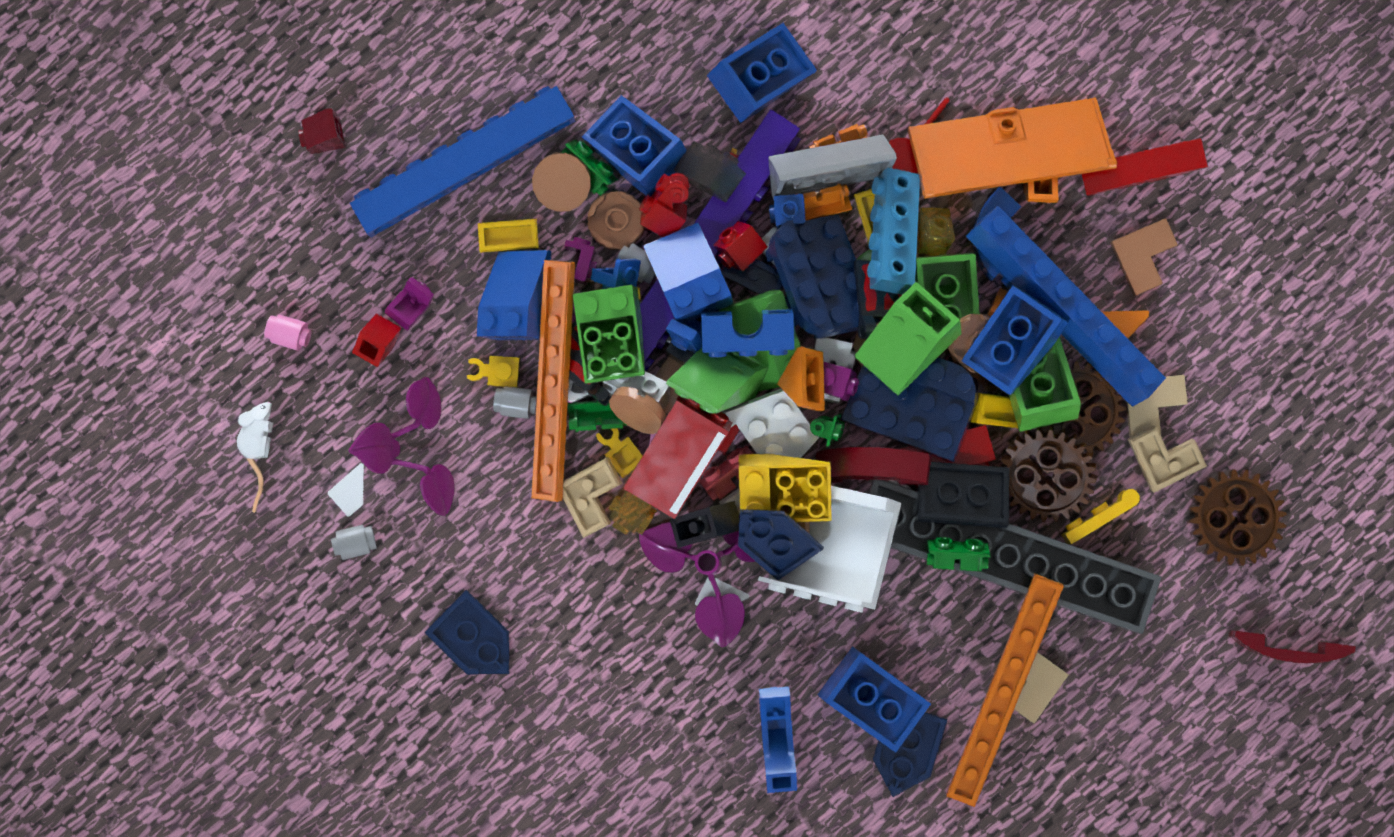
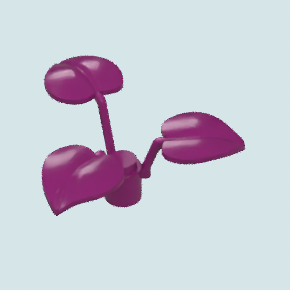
[348,376,455,516]
[639,515,756,647]

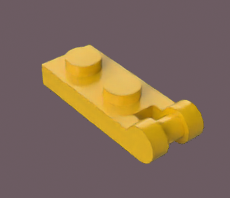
[1061,489,1140,545]

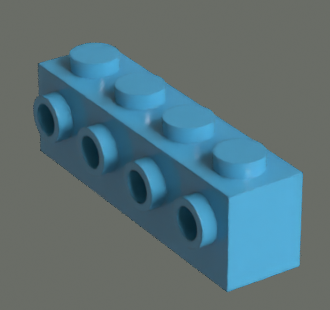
[867,167,920,295]

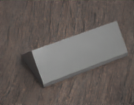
[768,134,897,199]

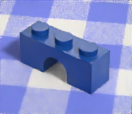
[701,309,794,357]

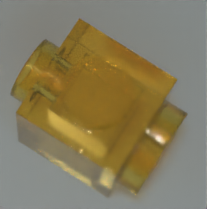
[917,207,955,256]
[608,491,657,535]

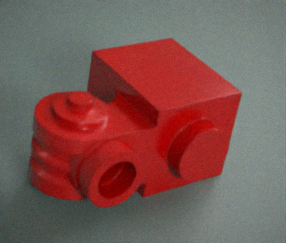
[639,173,689,237]

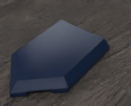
[738,509,824,580]
[424,590,509,675]
[873,712,948,797]

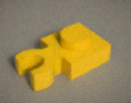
[467,356,520,388]
[596,428,643,479]

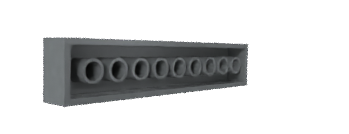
[868,480,1162,634]

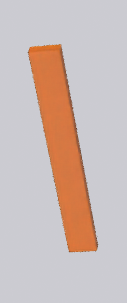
[531,260,575,502]
[946,574,1064,807]

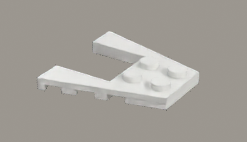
[719,388,819,515]

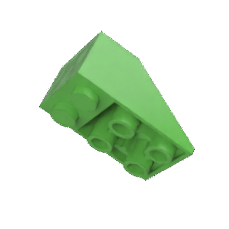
[855,282,962,396]
[573,285,645,384]
[666,348,769,413]

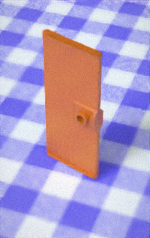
[908,97,1117,199]

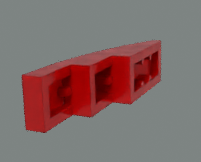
[1082,138,1208,196]

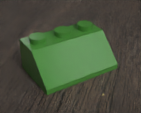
[719,289,801,391]

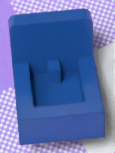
[769,194,806,230]
[590,259,641,289]
[666,319,702,353]

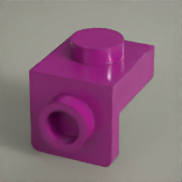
[564,237,598,285]
[384,277,434,331]
[824,362,859,402]

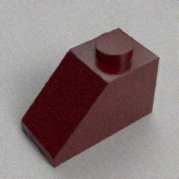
[298,108,346,154]

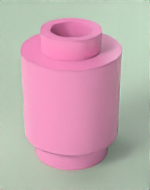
[264,315,311,351]

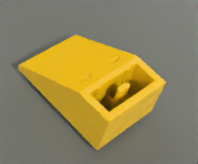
[739,454,832,522]

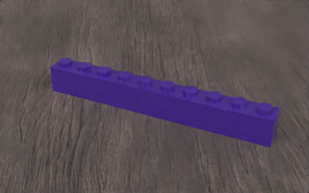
[640,109,801,372]

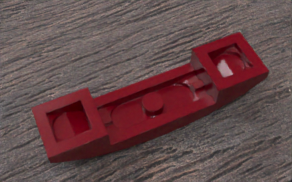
[815,447,932,485]
[1229,630,1356,663]

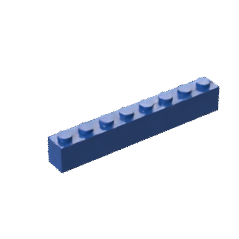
[350,86,576,238]
[966,206,1166,407]

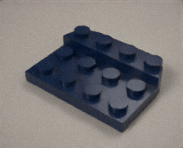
[766,214,880,339]
[841,357,978,462]

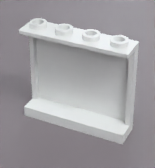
[758,486,901,613]

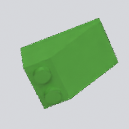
[915,253,980,319]
[1009,336,1081,432]

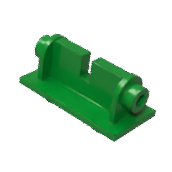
[561,140,618,196]
[568,401,628,433]
[810,413,845,446]
[926,537,990,572]

